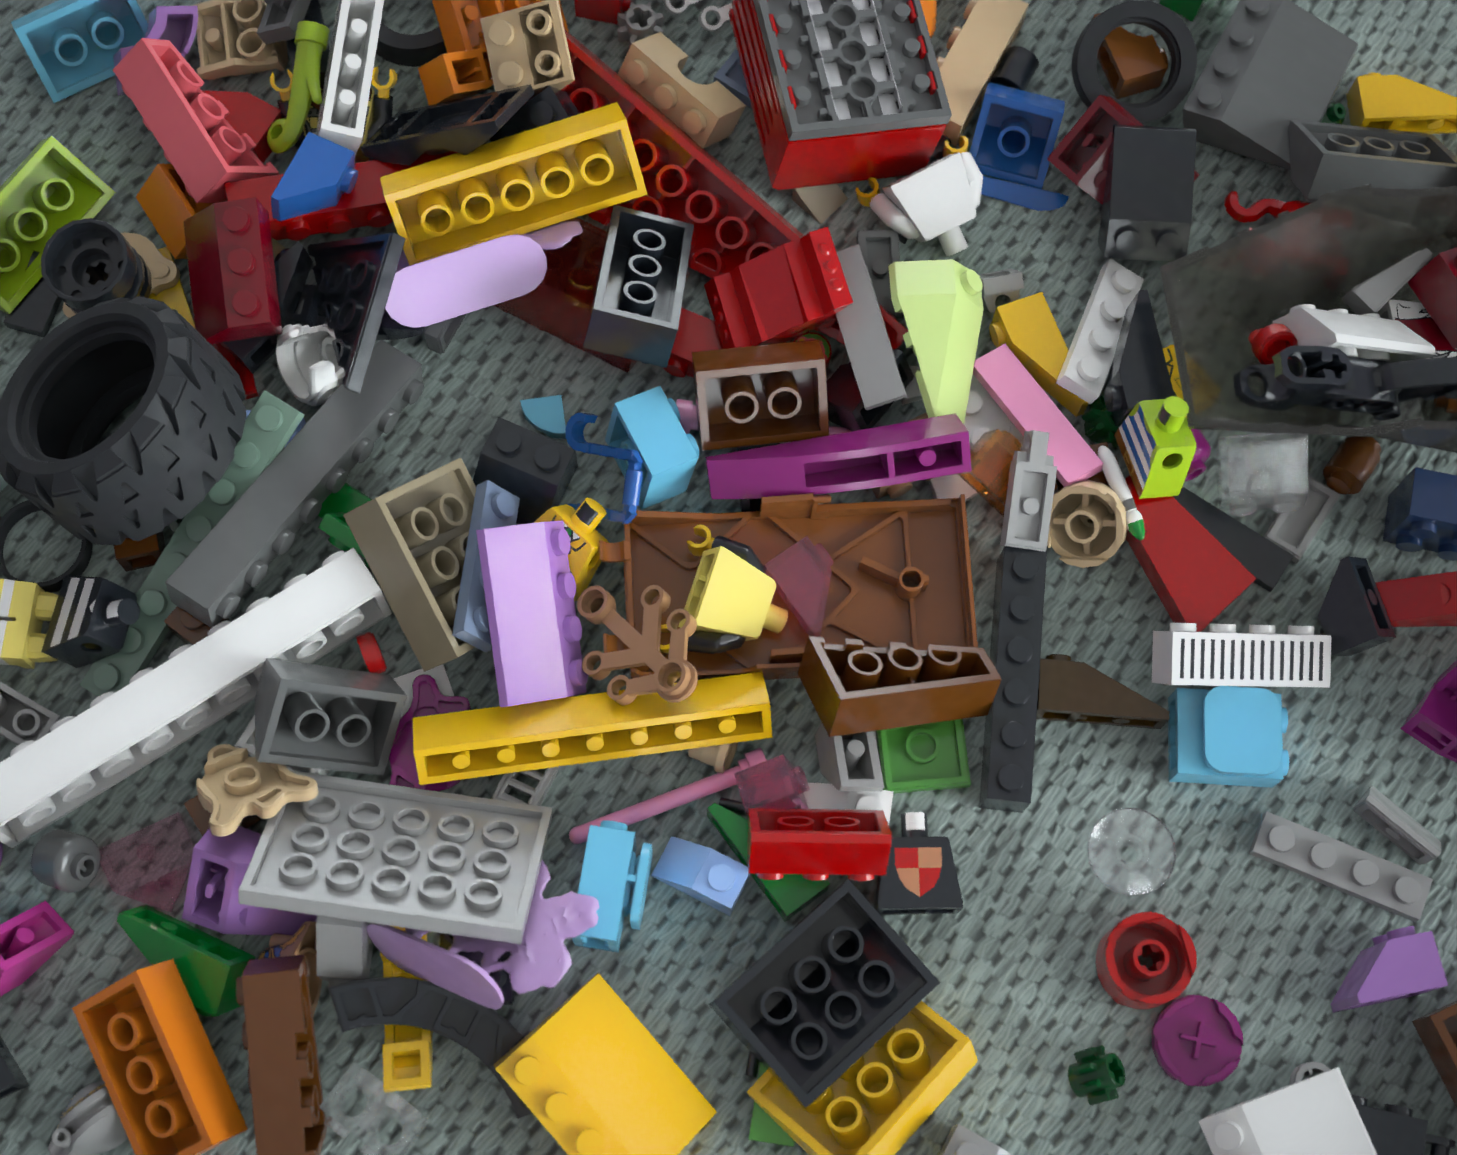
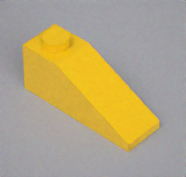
[1346,72,1457,134]
[989,292,1089,417]

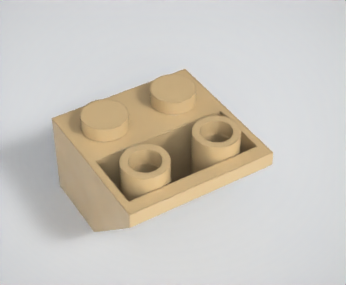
[480,0,575,102]

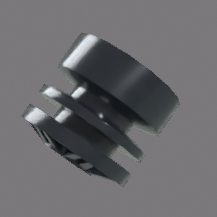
[41,218,152,314]

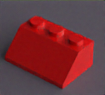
[747,808,892,881]

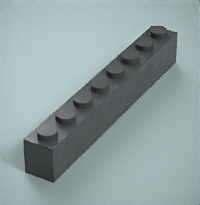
[165,340,424,628]

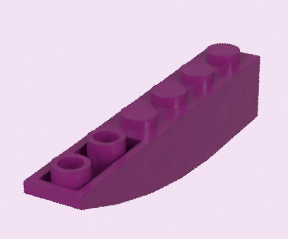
[705,413,972,499]

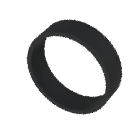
[0,500,93,593]

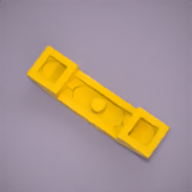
[380,926,433,1092]

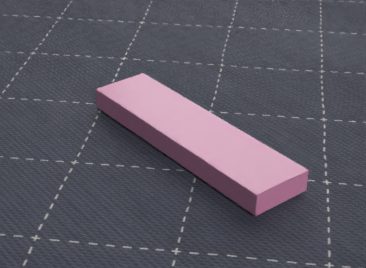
[973,344,1103,487]

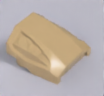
[191,0,289,80]

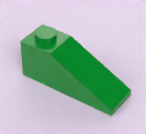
[707,803,830,922]
[117,905,256,1017]

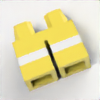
[0,578,59,669]

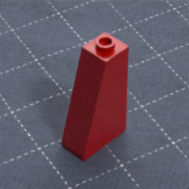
[1125,476,1256,632]

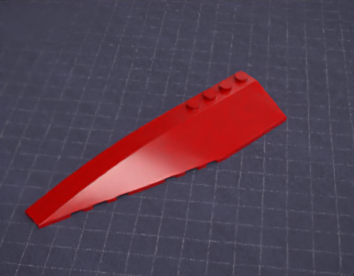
[526,30,909,349]

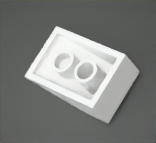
[1199,1067,1377,1155]

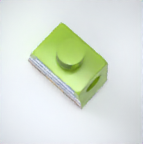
[1115,396,1196,499]

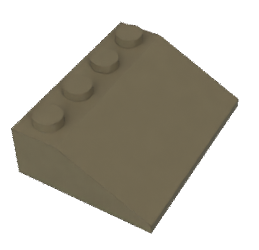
[343,458,476,672]

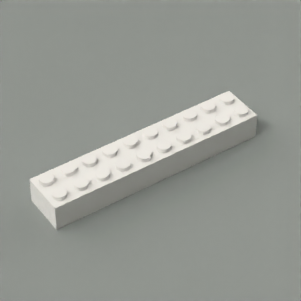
[0,548,392,848]

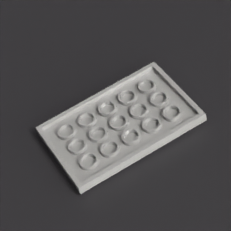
[239,770,553,944]

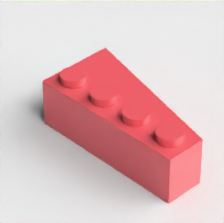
[113,38,279,203]

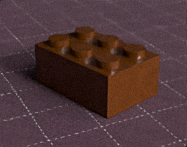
[692,340,829,451]

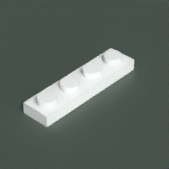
[1056,258,1144,404]

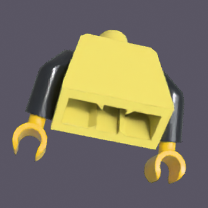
[660,524,788,654]

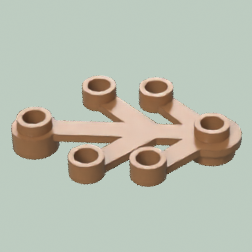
[577,585,698,705]

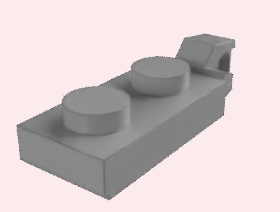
[1000,430,1057,552]

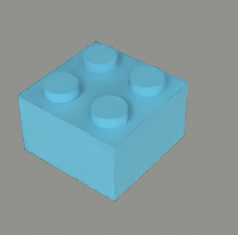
[605,386,699,510]

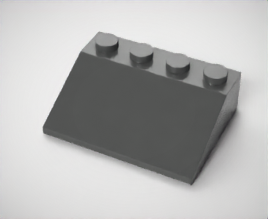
[1183,0,1358,170]

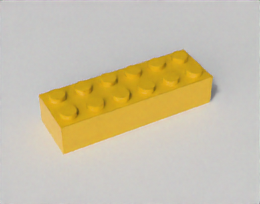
[380,102,647,266]

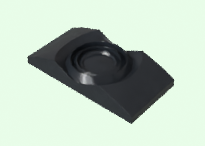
[360,84,534,166]

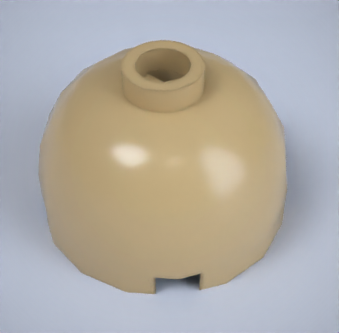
[1047,480,1127,568]

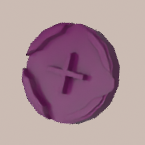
[1152,995,1243,1087]

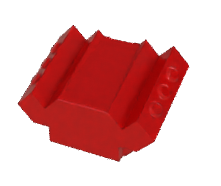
[704,226,853,349]

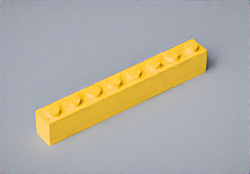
[412,671,772,785]

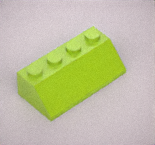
[0,135,116,314]

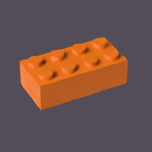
[72,959,248,1155]

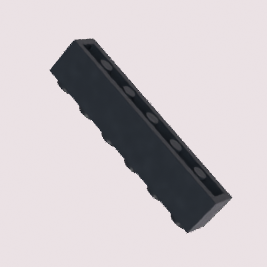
[979,546,1047,813]

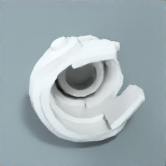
[275,324,345,406]

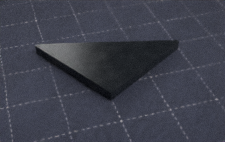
[307,233,406,393]

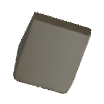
[792,184,848,224]

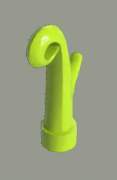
[267,21,330,153]

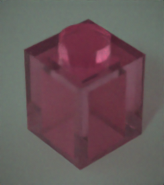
[734,754,809,815]

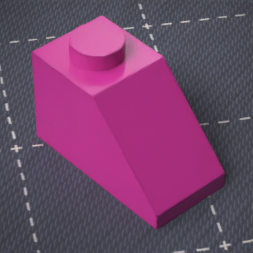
[0,901,74,996]

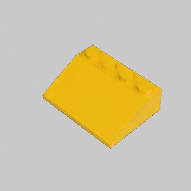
[493,973,717,1155]
[747,1001,978,1155]

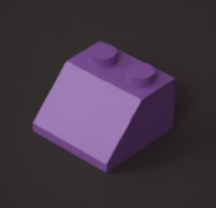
[1331,926,1448,1013]

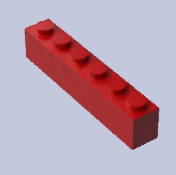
[224,151,457,240]

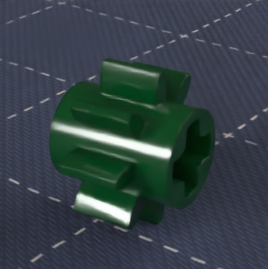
[1081,396,1120,448]
[1068,1045,1125,1105]

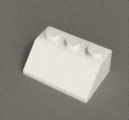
[1273,304,1436,363]

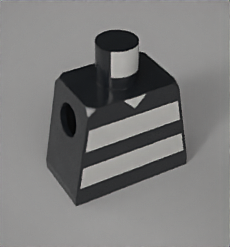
[41,575,140,668]

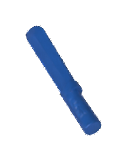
[931,163,1069,211]

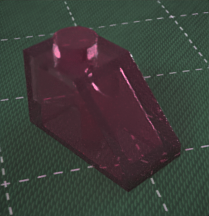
[764,536,834,637]

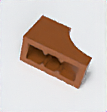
[1092,13,1168,100]

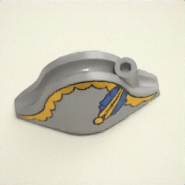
[48,1080,128,1155]

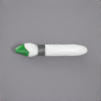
[1098,445,1145,540]

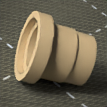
[688,742,738,774]

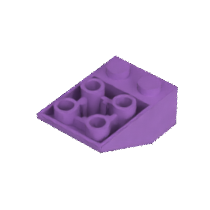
[182,826,317,935]

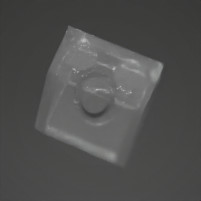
[1215,430,1309,516]

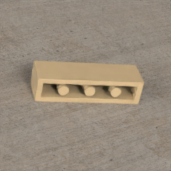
[937,0,1029,146]

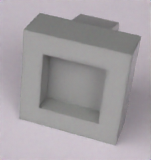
[978,268,1024,313]

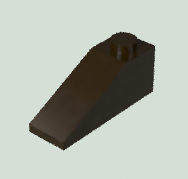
[1036,654,1169,729]

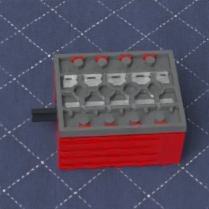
[729,0,952,190]

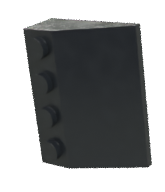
[709,879,940,1108]

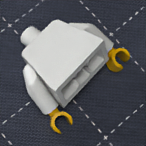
[855,135,983,257]

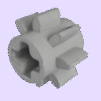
[617,2,664,46]

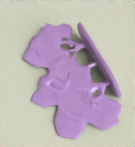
[385,221,583,328]
[367,859,599,1010]

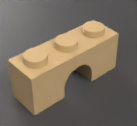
[618,32,746,149]

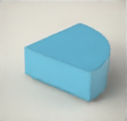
[520,395,566,439]

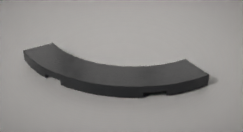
[328,977,532,1119]

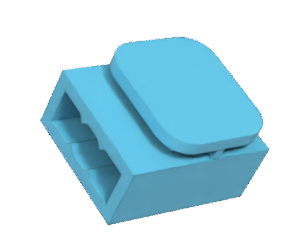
[1168,686,1289,788]
[572,820,653,953]

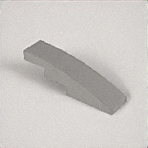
[836,244,907,410]

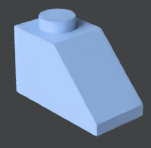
[651,836,750,916]

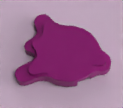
[389,674,471,792]

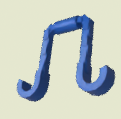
[564,413,643,524]

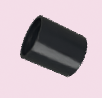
[990,46,1039,91]

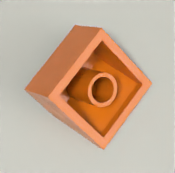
[136,164,213,259]

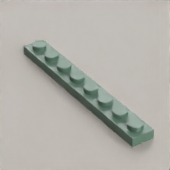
[79,390,305,697]

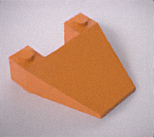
[418,0,569,105]

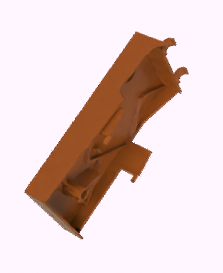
[599,493,978,683]

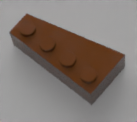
[797,636,1002,737]
[236,954,327,1155]

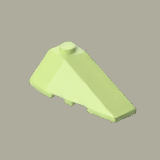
[888,259,983,424]

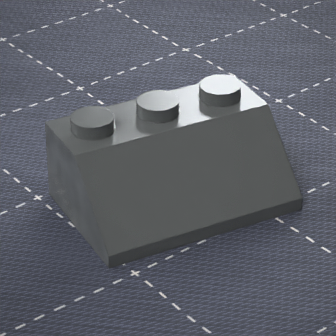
[255,658,407,776]

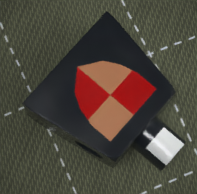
[874,812,963,915]

